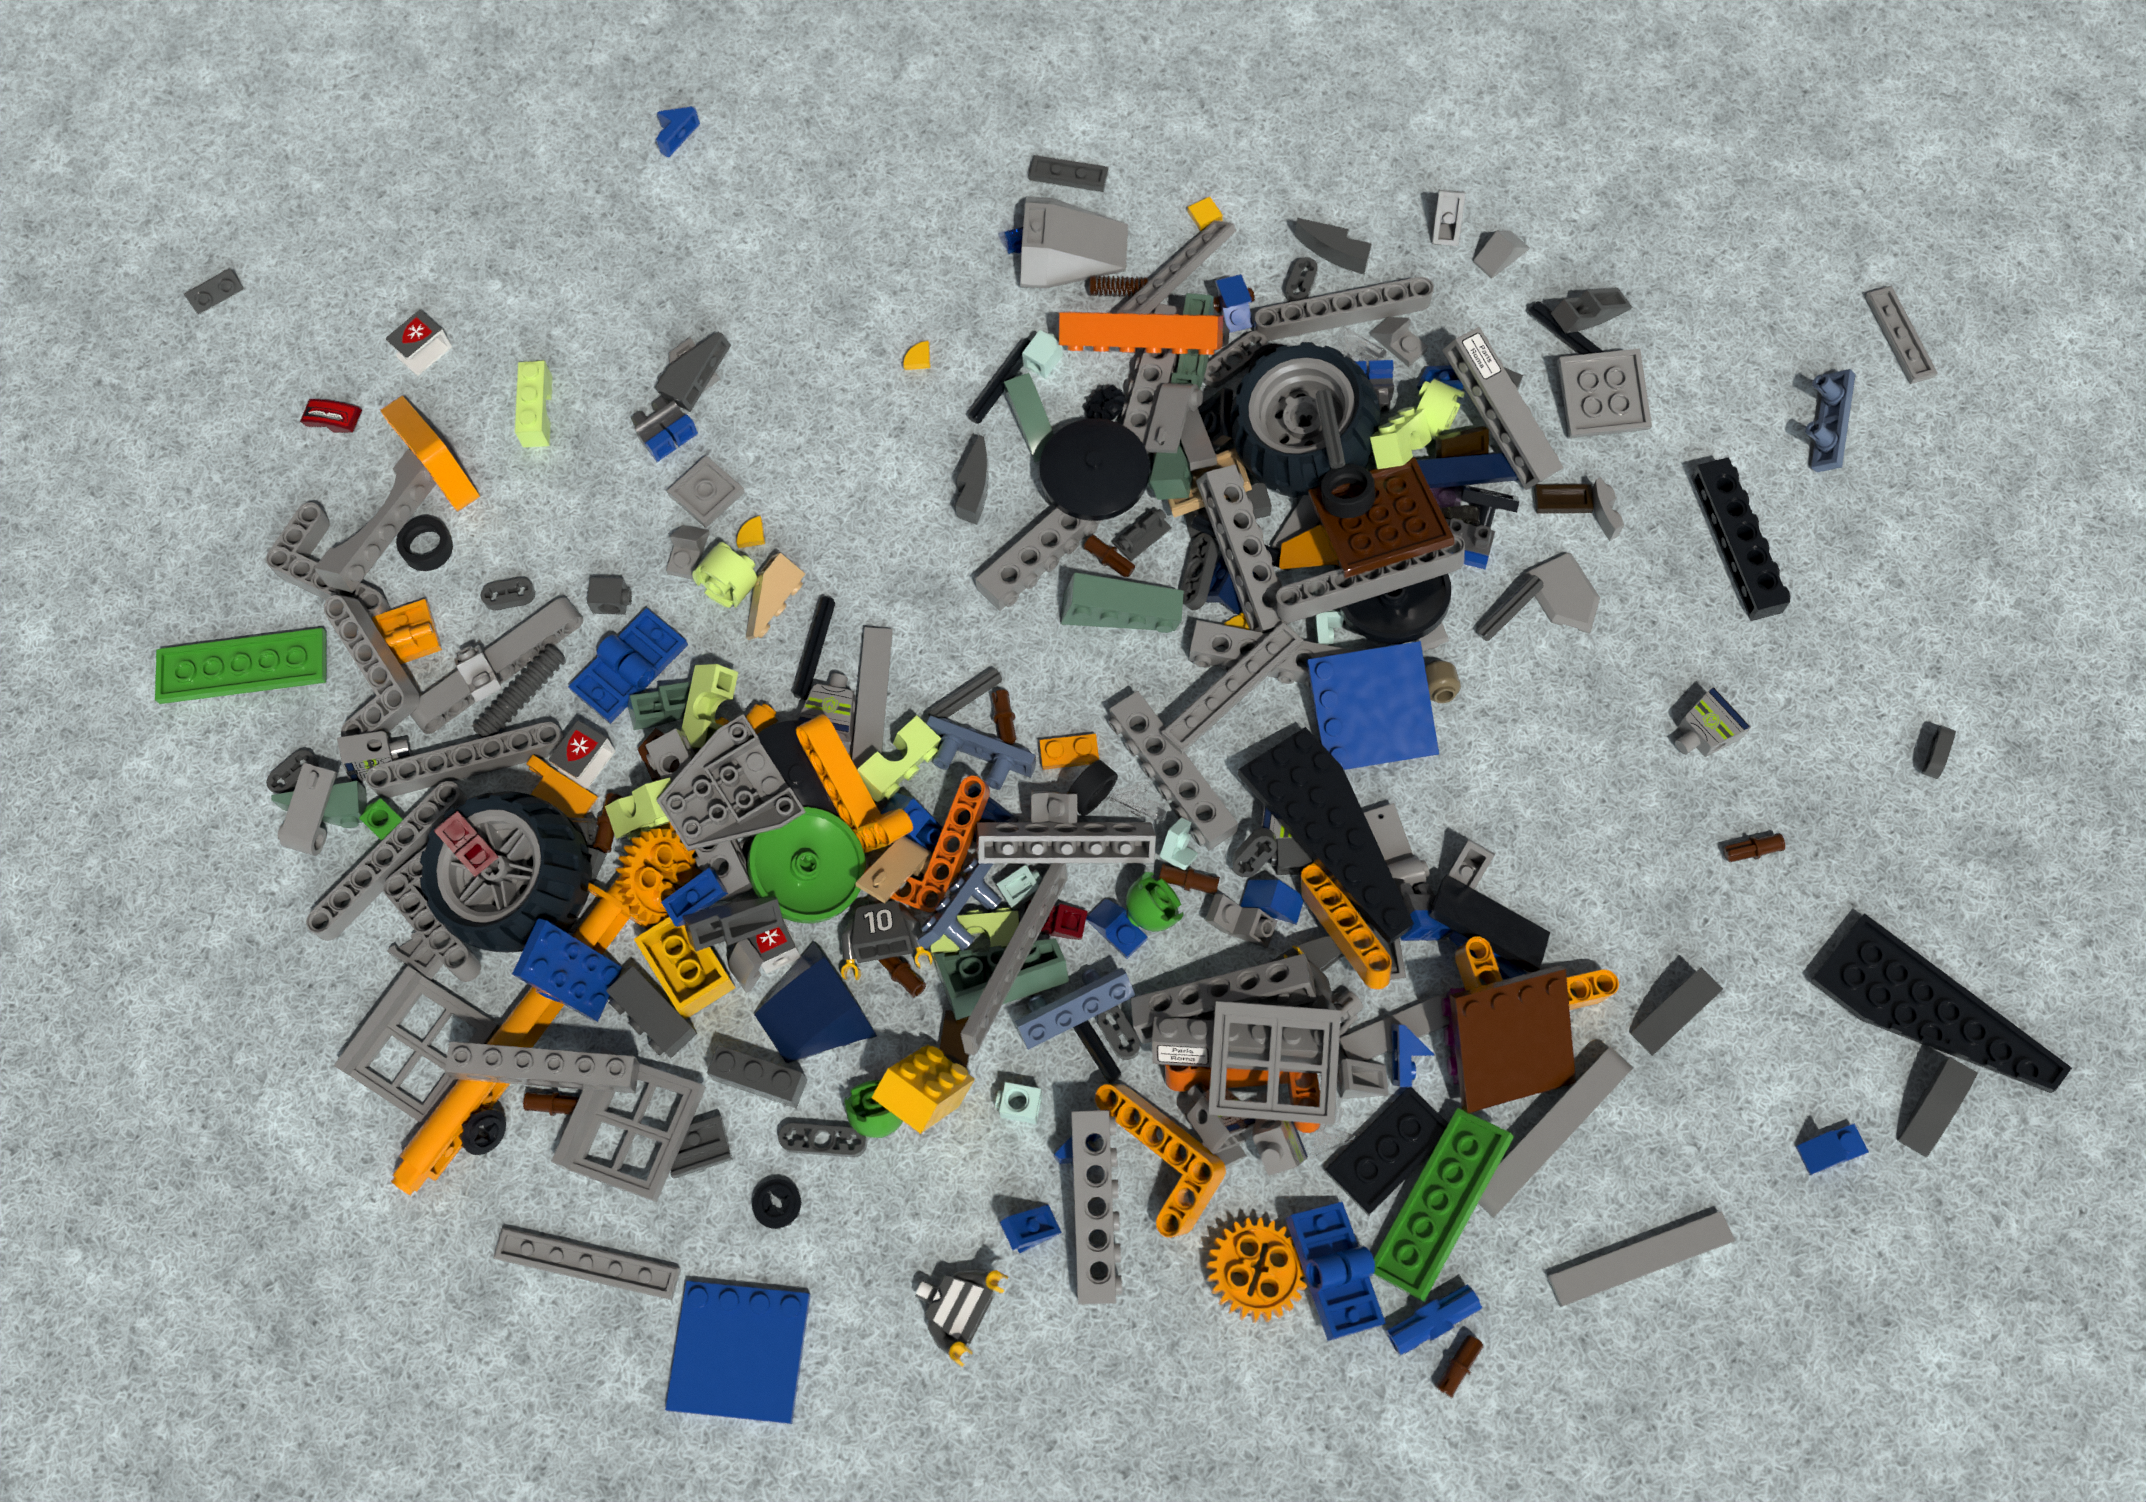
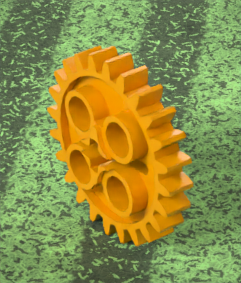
[615,829,702,924]
[1206,1217,1307,1323]

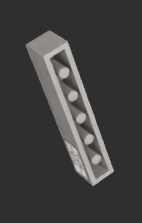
[1442,327,1564,490]
[1152,1017,1324,1074]

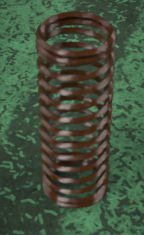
[1090,275,1148,297]

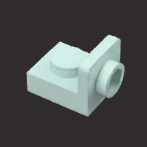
[1314,610,1344,645]
[1160,817,1198,870]
[997,865,1043,910]

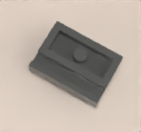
[670,1116,733,1179]

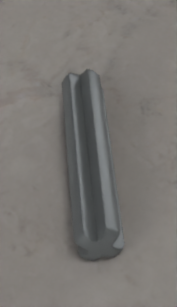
[1316,389,1345,469]
[1477,575,1544,641]
[927,668,1002,719]

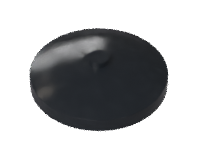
[1039,418,1149,521]
[1339,561,1451,644]
[757,720,839,817]

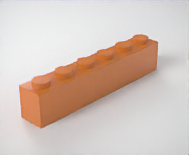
[1059,312,1223,355]

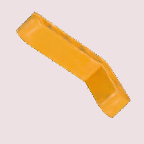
[380,395,480,512]
[796,714,913,852]
[1301,863,1392,990]
[1455,937,1619,1010]
[1095,1084,1226,1238]

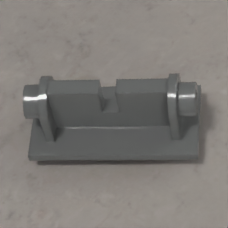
[184,268,244,315]
[1113,509,1172,561]

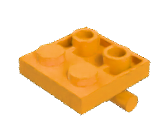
[372,599,442,665]

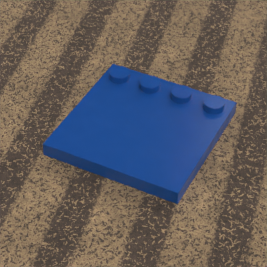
[1306,641,1439,770]
[665,1281,811,1424]

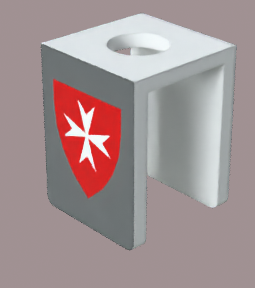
[386,309,452,375]
[549,720,616,790]
[749,918,801,974]

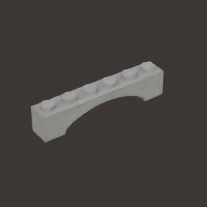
[314,450,436,592]

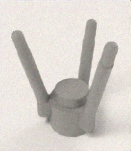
[1330,990,1363,1038]

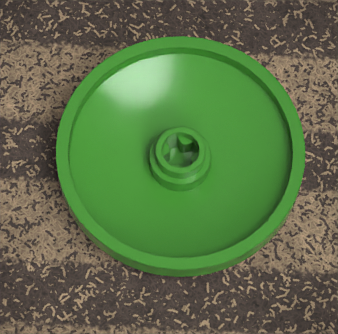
[747,807,866,924]

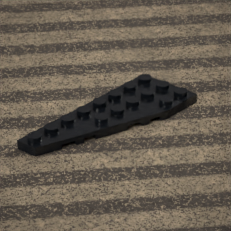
[1237,727,1414,944]
[1810,913,2072,1093]

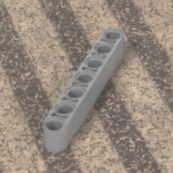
[1254,277,1434,341]
[1276,534,1465,622]
[410,598,583,734]
[366,722,565,798]
[306,781,467,941]
[1478,1047,1634,1218]

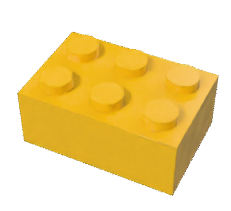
[634,917,736,1020]
[871,1044,975,1134]

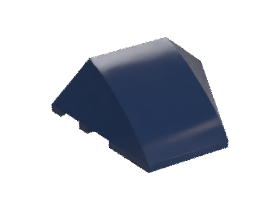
[754,942,878,1064]

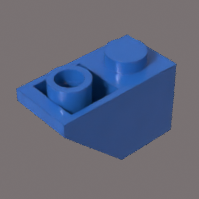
[881,793,943,852]

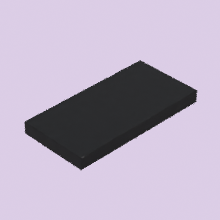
[1429,874,1550,973]
[1324,1087,1449,1216]

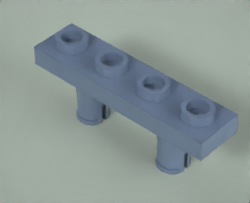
[1805,369,1856,472]
[926,716,1036,790]
[917,858,1002,951]
[1015,968,1135,1050]

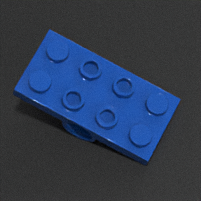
[568,608,688,724]
[512,919,623,1022]
[1285,1202,1386,1341]

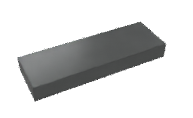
[1029,155,1109,192]

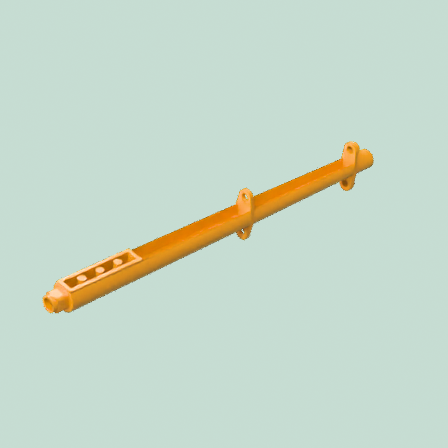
[390,703,778,1196]

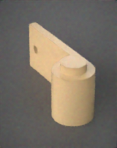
[856,836,933,903]

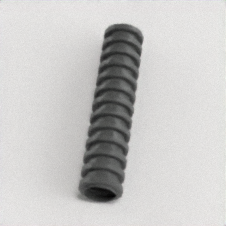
[472,646,566,738]

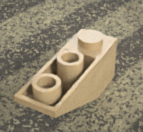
[745,553,805,640]

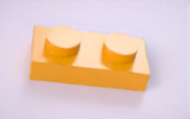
[1040,734,1099,770]

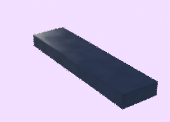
[1417,453,1519,488]

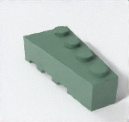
[1060,573,1184,633]
[934,938,1069,1020]

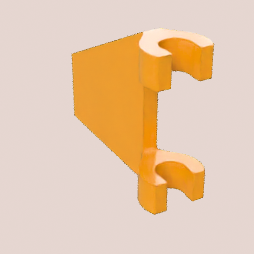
[1279,525,1339,569]
[526,755,598,818]

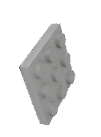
[1557,349,1652,438]

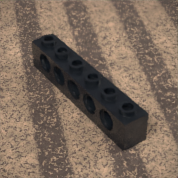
[1691,457,1790,621]

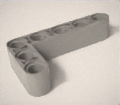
[266,502,391,621]
[324,595,420,737]
[383,846,481,982]

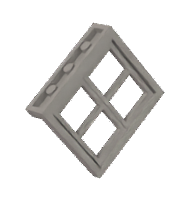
[334,966,500,1124]
[1208,1001,1341,1125]
[551,1048,706,1202]

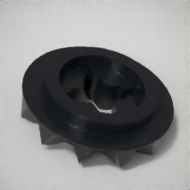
[1084,384,1126,421]
[458,1108,506,1155]
[752,1179,802,1230]

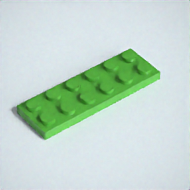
[155,628,326,704]
[1373,1108,1514,1302]

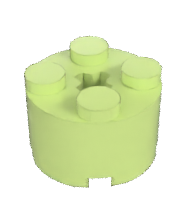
[1413,379,1465,440]
[692,542,757,608]

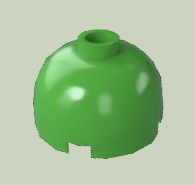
[1126,872,1184,932]
[844,1080,903,1138]

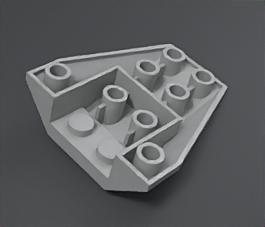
[1020,196,1128,289]
[656,714,806,851]

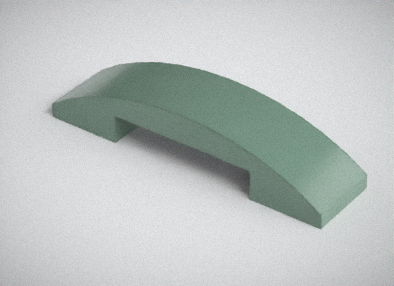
[1171,293,1214,390]

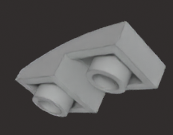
[1592,477,1624,541]
[729,939,764,993]

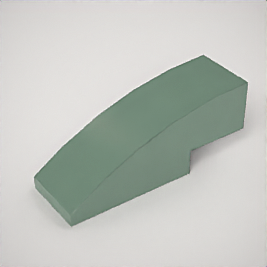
[1004,373,1054,462]
[627,682,720,730]

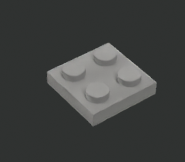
[667,456,745,528]

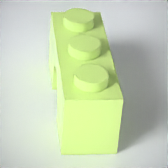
[515,361,553,448]
[1370,407,1431,469]
[681,664,738,754]
[857,715,941,803]
[605,778,672,840]
[931,908,1020,960]

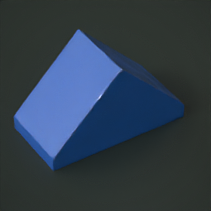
[1241,880,1304,925]

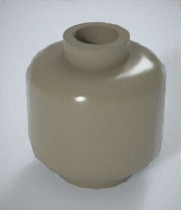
[1425,660,1461,703]

